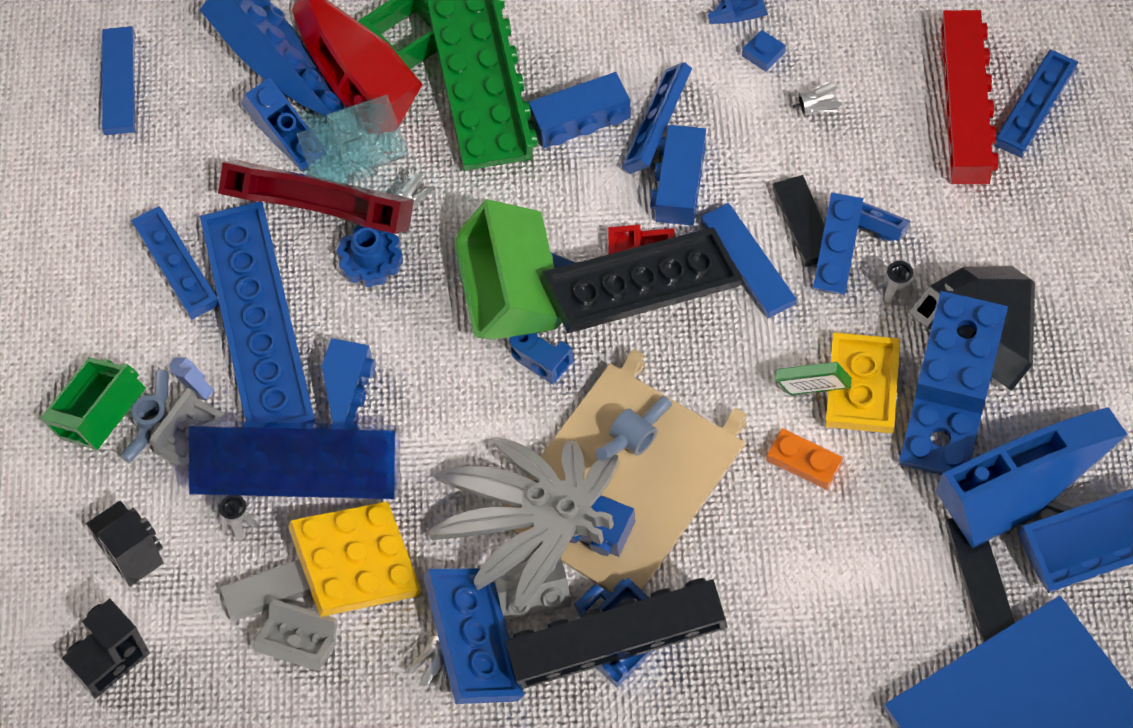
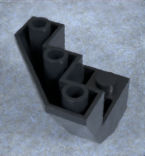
[909,266,1035,391]

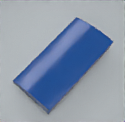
[1017,489,1133,593]

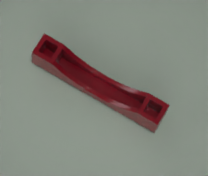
[218,160,414,234]

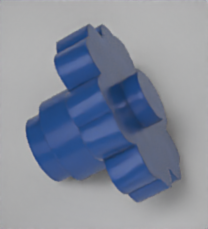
[337,226,403,287]

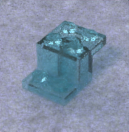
[296,95,409,184]

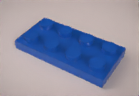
[423,568,524,704]

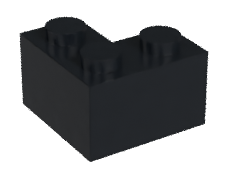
[86,500,164,587]
[62,598,150,699]

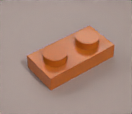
[766,428,843,490]

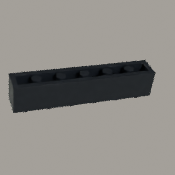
[506,578,728,690]

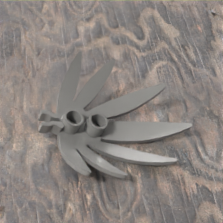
[429,438,620,612]

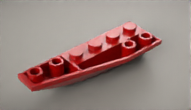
[292,0,423,134]

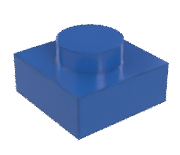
[742,30,786,72]

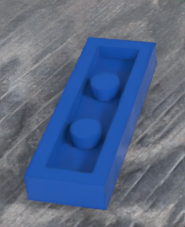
[813,192,864,296]

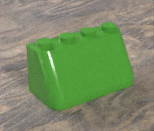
[455,199,562,340]

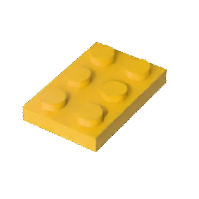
[825,332,900,434]

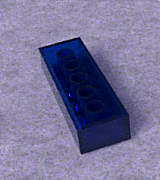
[189,421,400,499]

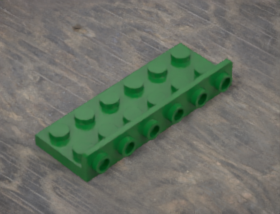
[427,0,537,171]

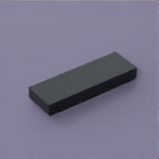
[773,175,825,267]

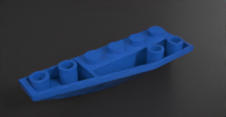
[200,0,348,117]
[935,407,1128,548]

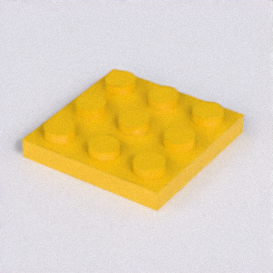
[288,501,421,617]

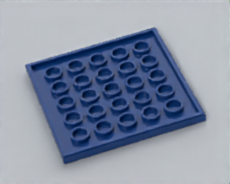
[884,595,1133,728]

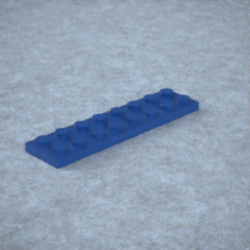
[200,202,316,442]

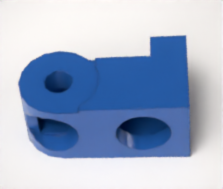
[509,333,574,385]

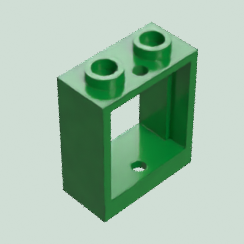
[358,0,437,69]
[40,357,146,450]

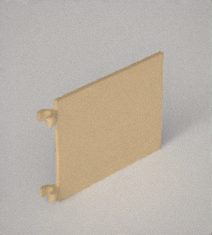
[503,349,747,593]

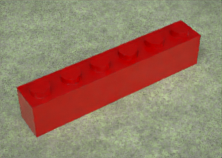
[940,10,998,184]

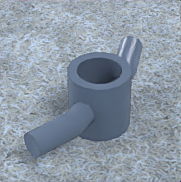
[120,370,169,464]
[596,395,672,461]

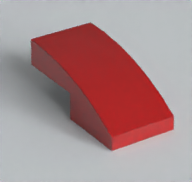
[608,224,676,255]

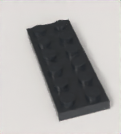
[540,227,743,334]

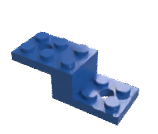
[899,291,1008,475]

